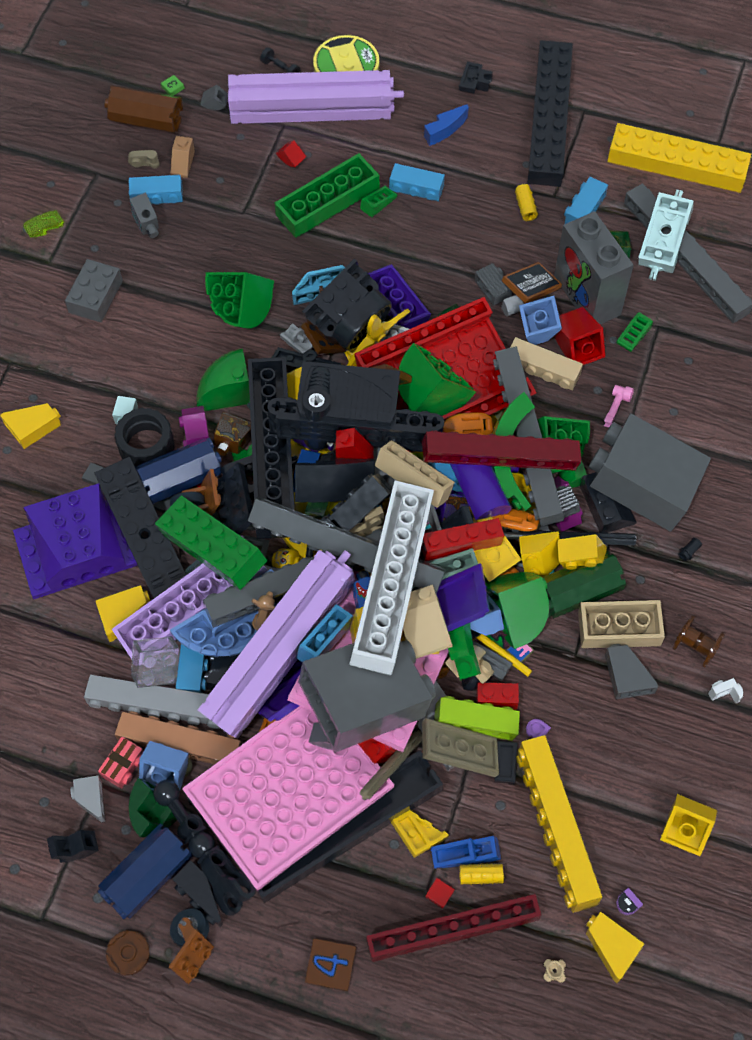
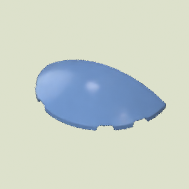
[170,568,279,657]

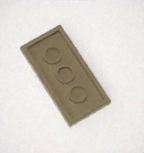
[422,718,499,777]

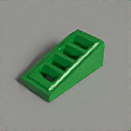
[360,185,397,217]
[616,312,653,352]

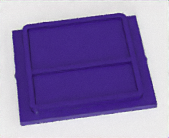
[436,563,490,632]
[258,667,302,722]

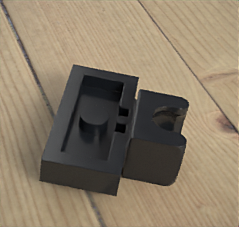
[459,61,493,94]

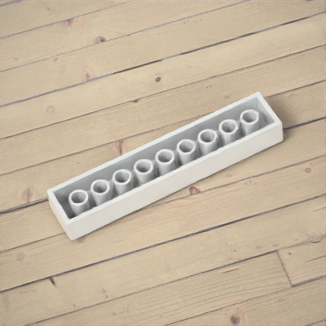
[349,480,434,675]

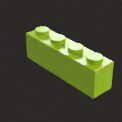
[434,696,520,741]

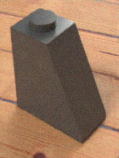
[605,644,658,700]

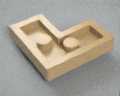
[350,506,385,537]

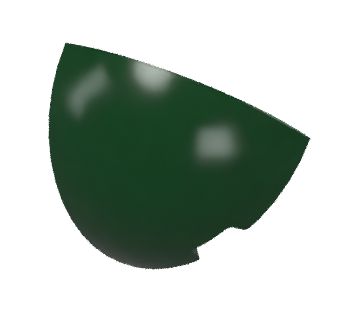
[129,778,187,837]

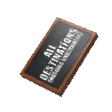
[502,262,562,304]

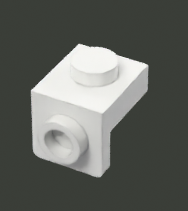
[708,678,743,703]

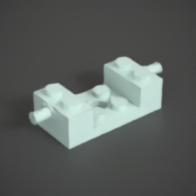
[639,190,694,281]

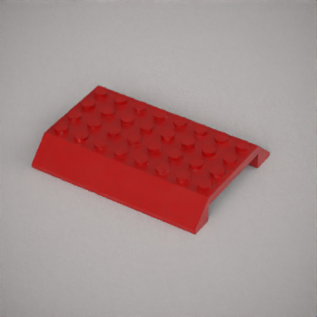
[354,297,536,452]

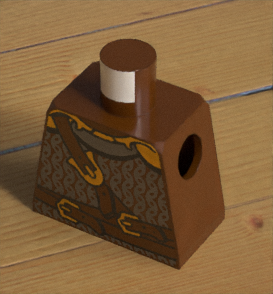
[214,412,252,456]

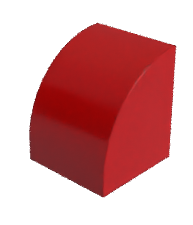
[276,140,307,167]

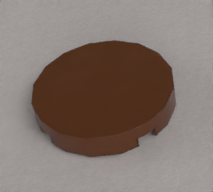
[106,931,150,976]

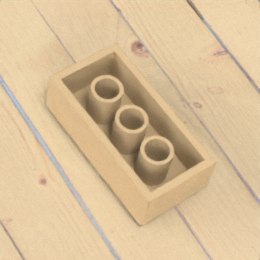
[578,600,665,648]

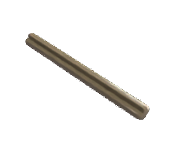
[360,730,422,800]

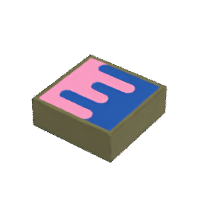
[506,644,534,663]

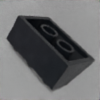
[580,472,637,533]

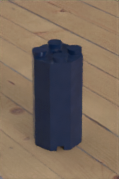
[135,437,222,504]
[97,823,192,920]

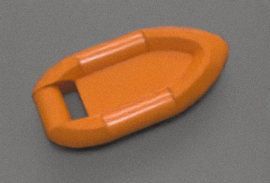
[443,412,494,435]
[492,509,540,531]

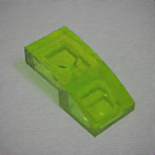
[23,210,64,238]

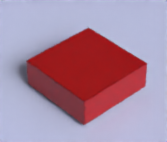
[425,878,455,909]

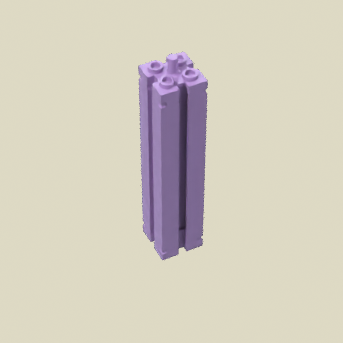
[228,70,404,124]
[198,550,356,739]

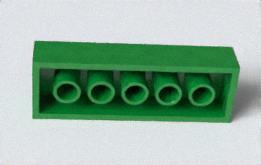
[275,153,379,238]
[155,495,267,590]

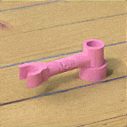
[604,385,634,428]

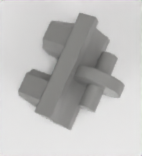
[280,323,313,353]

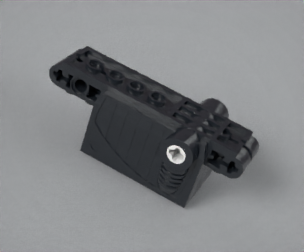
[268,361,444,452]

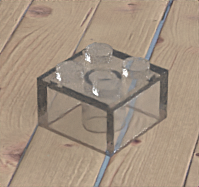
[131,636,179,688]

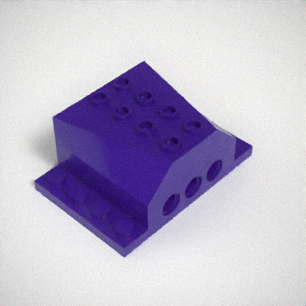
[13,483,138,600]

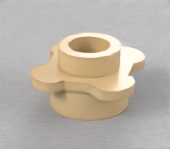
[544,959,566,983]

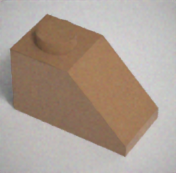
[171,136,195,178]

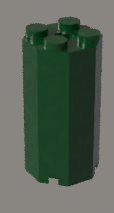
[542,551,626,619]

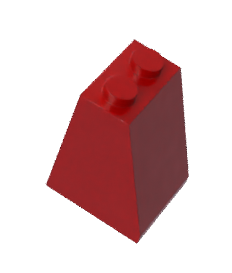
[554,307,605,365]

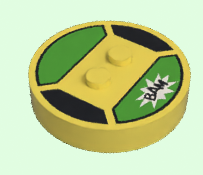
[313,35,379,72]

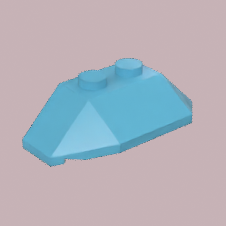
[292,265,345,305]

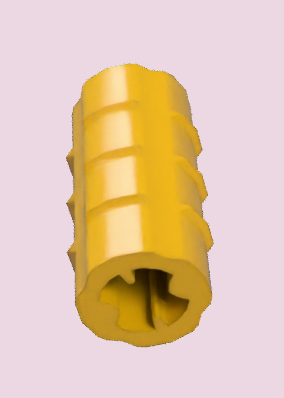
[515,184,538,221]
[459,863,504,885]

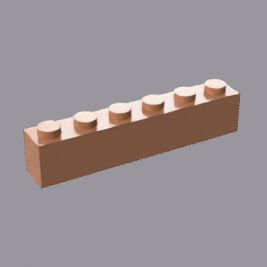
[115,711,241,765]

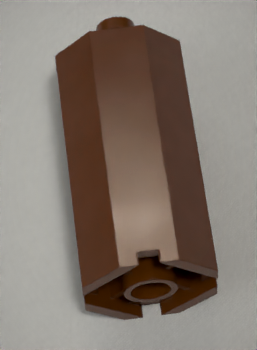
[104,85,183,133]

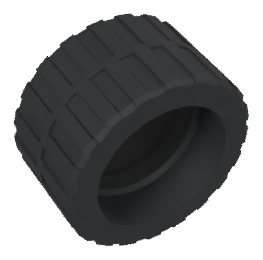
[114,408,175,467]

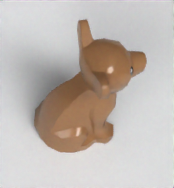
[251,591,275,631]

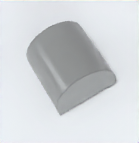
[501,295,524,316]

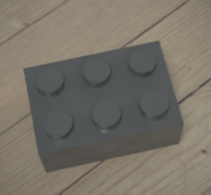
[65,259,123,323]

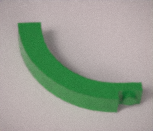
[492,392,535,512]
[448,623,481,680]

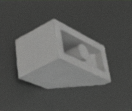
[71,776,105,822]

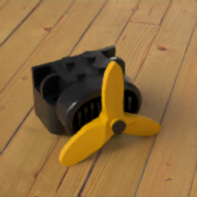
[302,258,411,366]

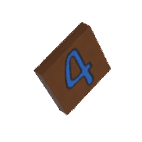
[305,939,356,992]

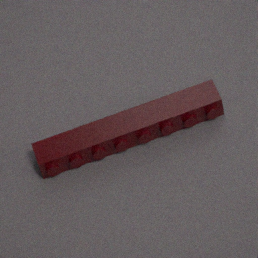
[422,430,582,471]
[366,894,541,962]

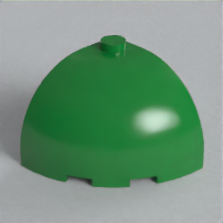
[205,272,274,328]
[399,343,476,416]
[196,348,250,411]
[537,416,590,474]
[485,572,549,649]

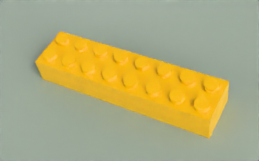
[607,123,751,193]
[516,735,602,913]

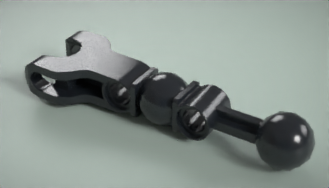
[153,779,256,916]

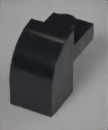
[47,830,99,863]

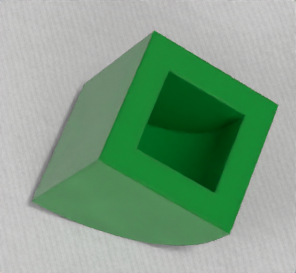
[558,462,587,488]

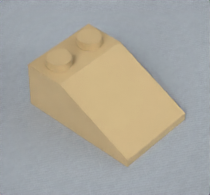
[403,585,453,659]

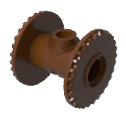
[672,615,725,667]

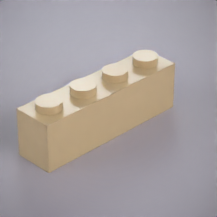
[510,337,583,390]
[375,440,455,508]

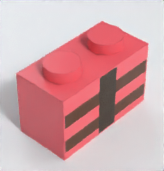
[98,737,144,789]

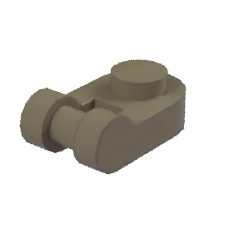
[128,150,160,169]

